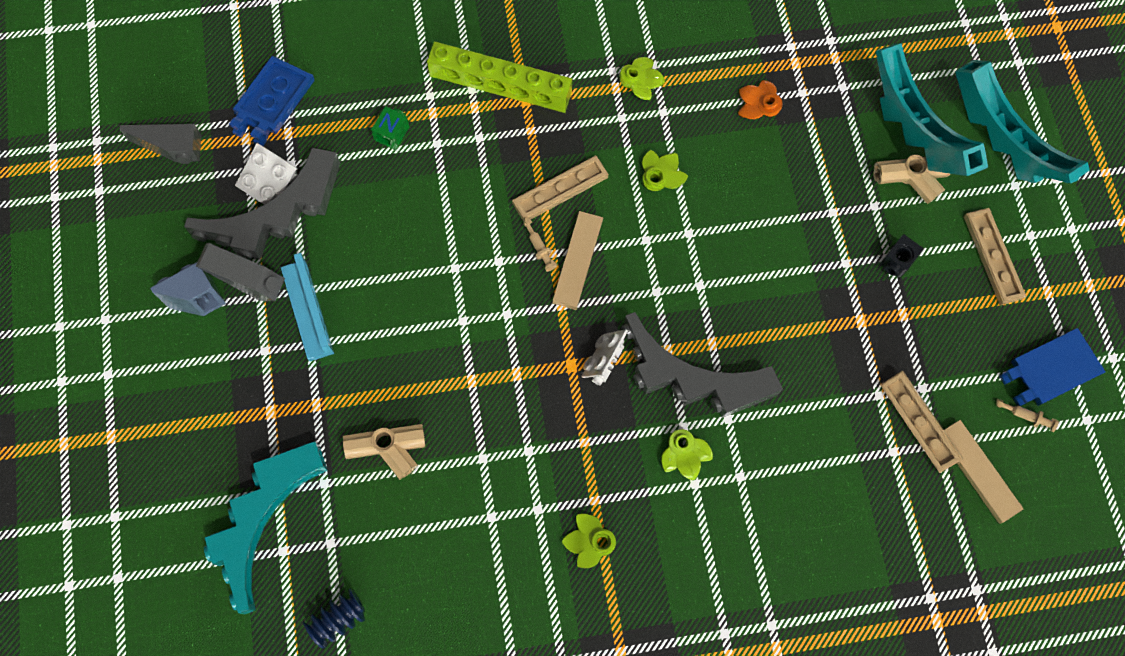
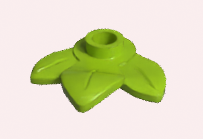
[619,57,665,100]
[642,150,688,191]
[661,429,713,480]
[562,514,616,568]

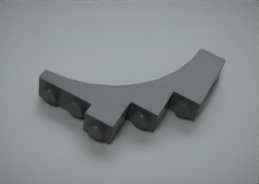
[184,148,340,261]
[622,312,783,418]

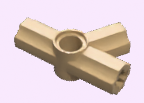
[873,155,950,204]
[343,424,425,480]

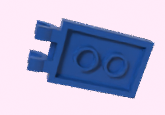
[229,56,314,146]
[999,328,1106,406]

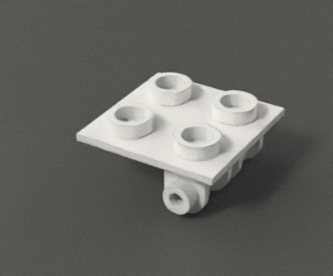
[235,143,298,205]
[581,330,628,386]

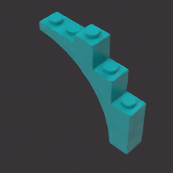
[876,43,988,176]
[955,60,1090,183]
[204,442,328,614]

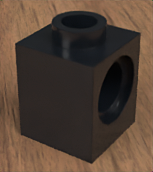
[880,234,924,279]

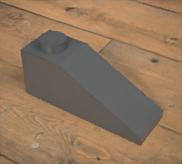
[120,124,202,164]
[196,243,285,301]

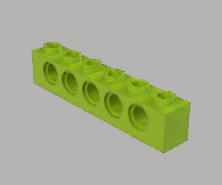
[427,41,573,113]

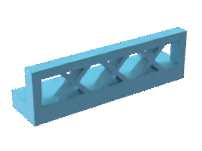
[281,253,334,362]

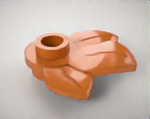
[738,80,783,119]

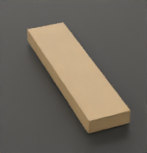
[512,155,609,221]
[964,208,1026,306]
[552,211,603,310]
[880,371,963,473]
[944,420,1023,524]

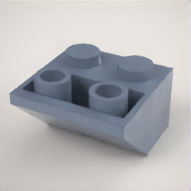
[150,263,226,316]

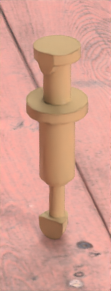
[523,218,557,272]
[996,399,1059,432]

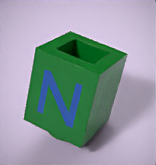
[371,106,409,150]

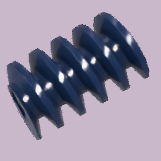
[303,588,365,649]

